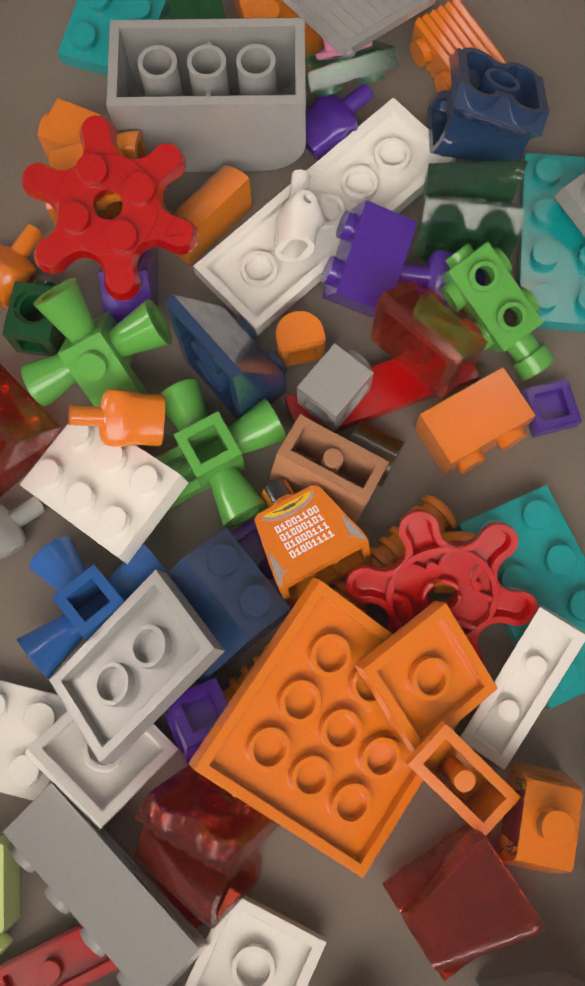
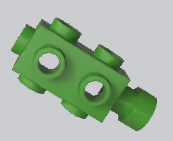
[440,242,555,381]

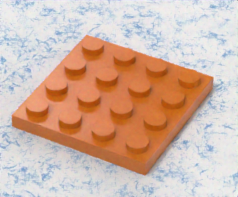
[189,578,460,878]

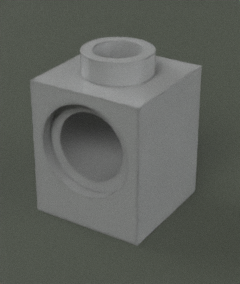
[297,343,374,432]

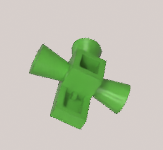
[21,277,172,407]
[156,379,286,529]

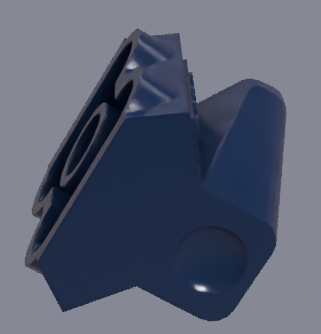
[428,48,549,167]

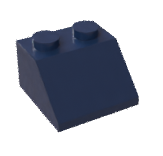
[167,528,291,684]

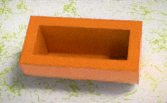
[172,165,252,266]

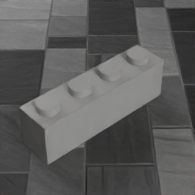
[3,783,209,986]

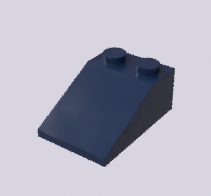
[165,294,287,419]

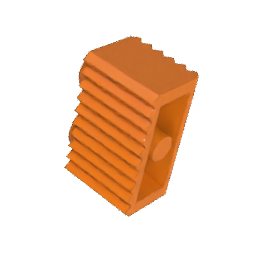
[410,0,508,93]

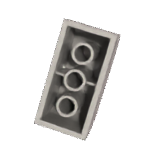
[106,18,306,172]

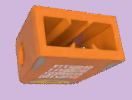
[254,479,372,607]

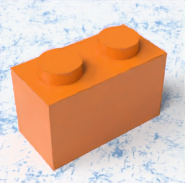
[414,367,536,476]

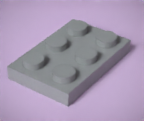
[49,570,225,764]

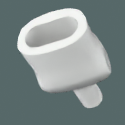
[275,169,325,263]

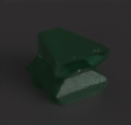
[414,160,528,262]

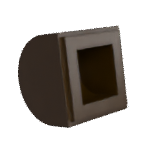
[349,420,405,487]

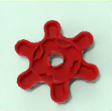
[21,115,199,301]
[345,509,538,663]

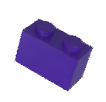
[321,200,418,317]

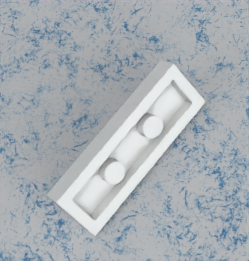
[460,606,585,770]

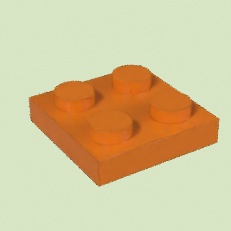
[354,600,498,752]

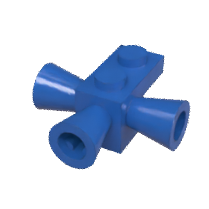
[16,536,167,679]

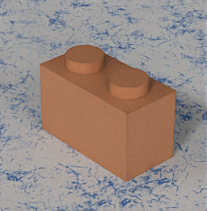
[269,415,389,524]

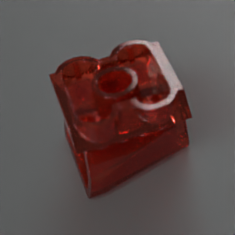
[134,765,279,928]
[382,823,545,981]

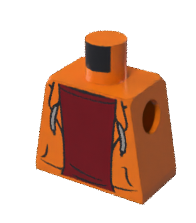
[496,760,583,874]

